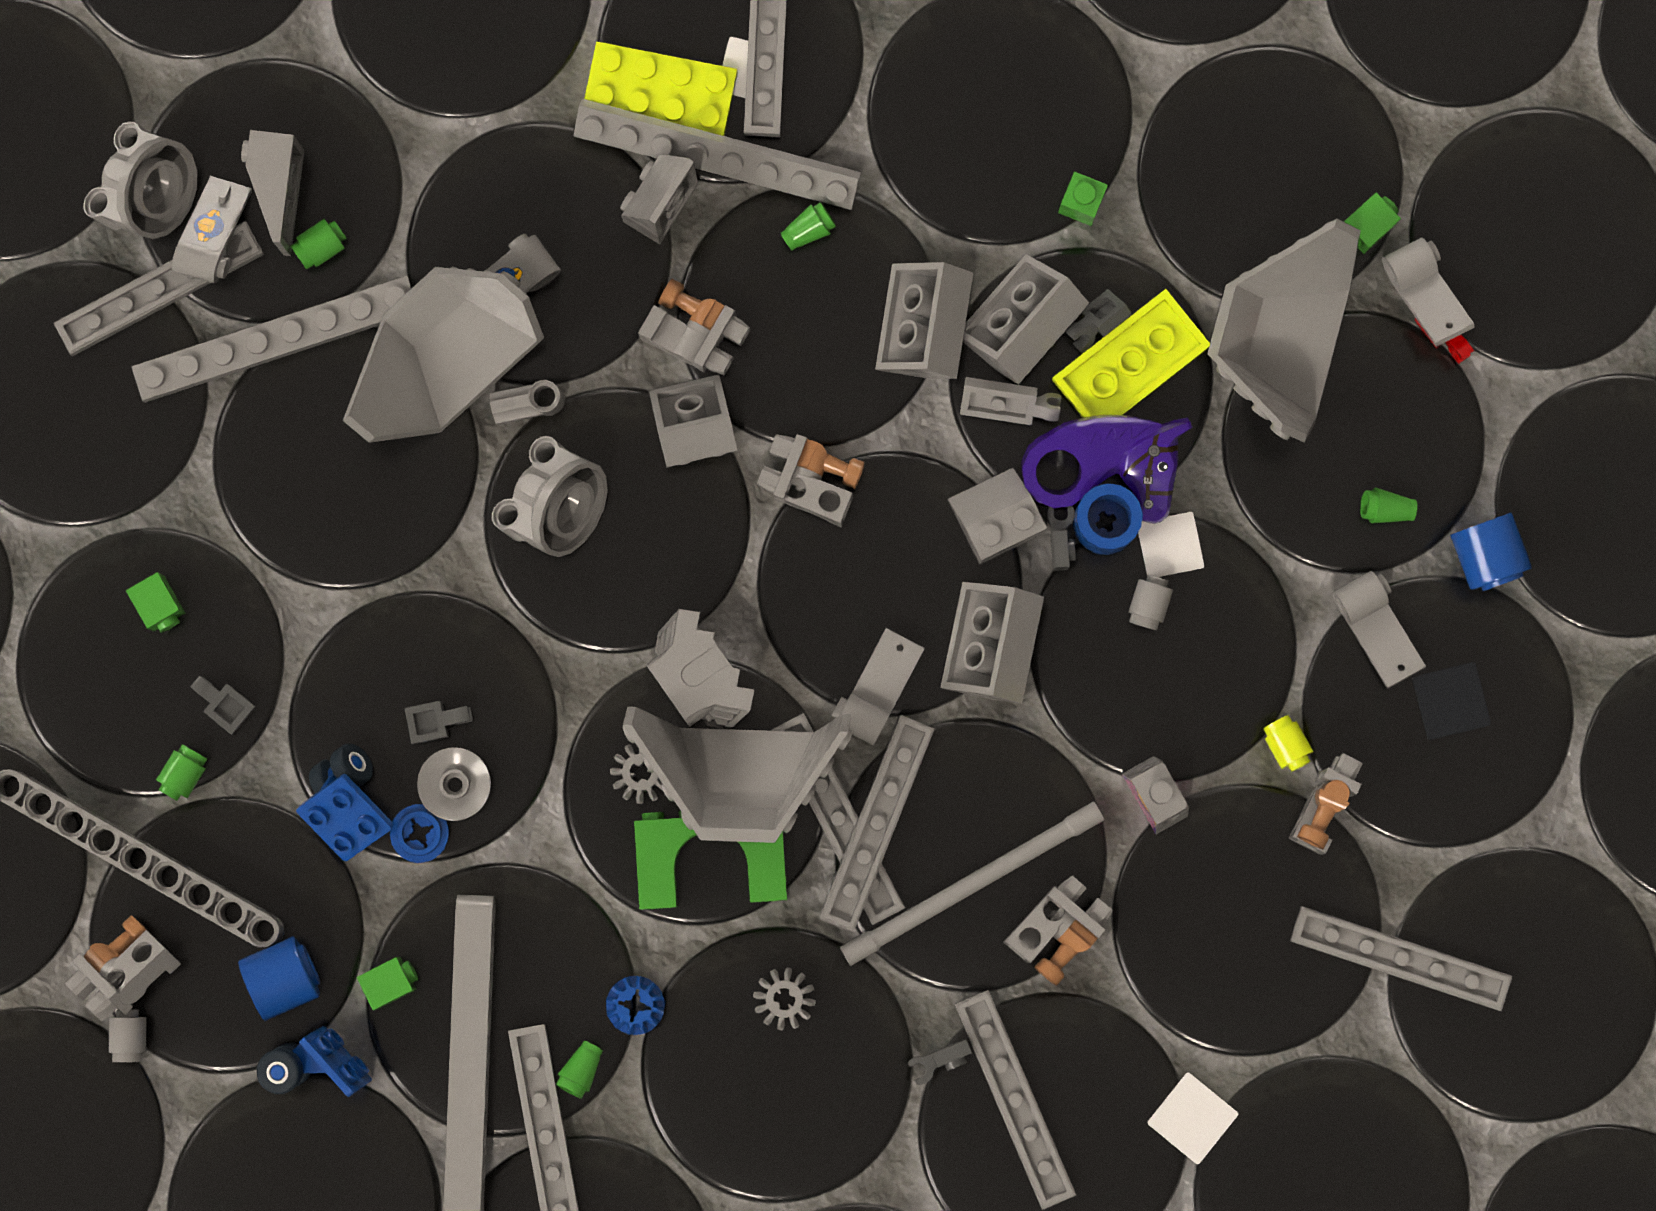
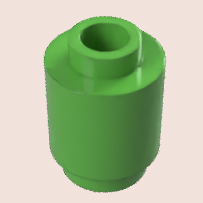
[290,219,347,269]
[156,744,207,801]

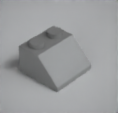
[649,374,738,467]
[948,468,1047,564]

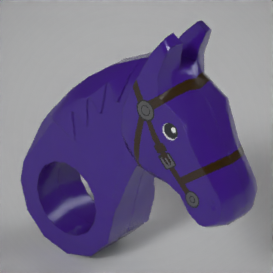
[1021,415,1192,524]

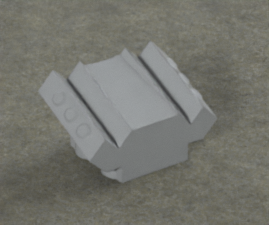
[646,609,754,729]

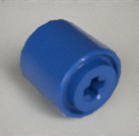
[1073,484,1143,555]
[1450,512,1532,591]
[238,936,320,1021]

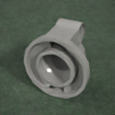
[83,121,197,239]
[492,436,608,557]

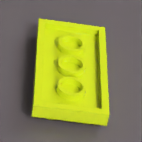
[584,41,738,136]
[1052,289,1210,418]

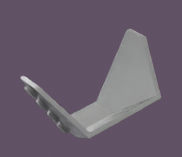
[1208,219,1361,443]
[343,266,544,443]
[623,707,853,843]

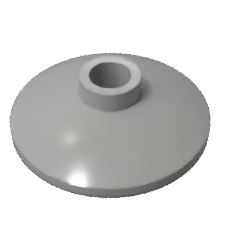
[417,748,491,821]

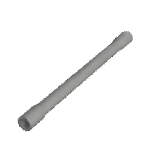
[840,801,1104,966]

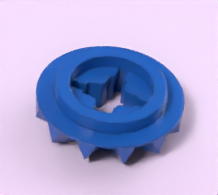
[390,804,449,863]
[606,976,665,1035]

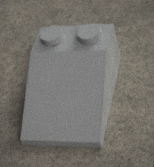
[241,130,304,256]
[620,154,698,244]

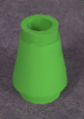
[781,202,836,251]
[1360,488,1417,524]
[556,1041,603,1099]

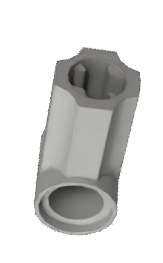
[490,380,565,425]

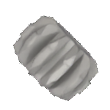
[610,744,663,804]
[753,967,816,1030]

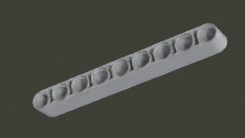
[0,769,284,947]
[443,895,495,1211]

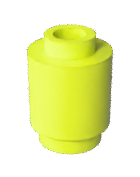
[1263,715,1314,772]

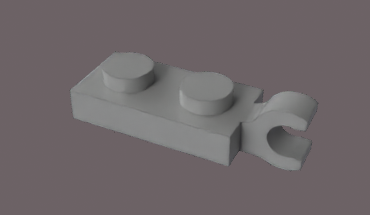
[960,377,1062,425]

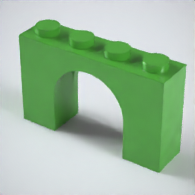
[634,811,787,910]

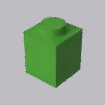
[1058,171,1108,226]
[1344,192,1401,254]
[126,572,185,633]
[357,957,418,1010]

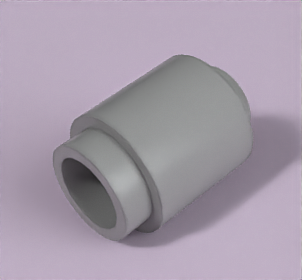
[1128,575,1173,631]
[109,1010,146,1062]

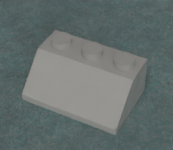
[963,254,1089,384]
[875,262,973,379]
[940,582,1044,704]

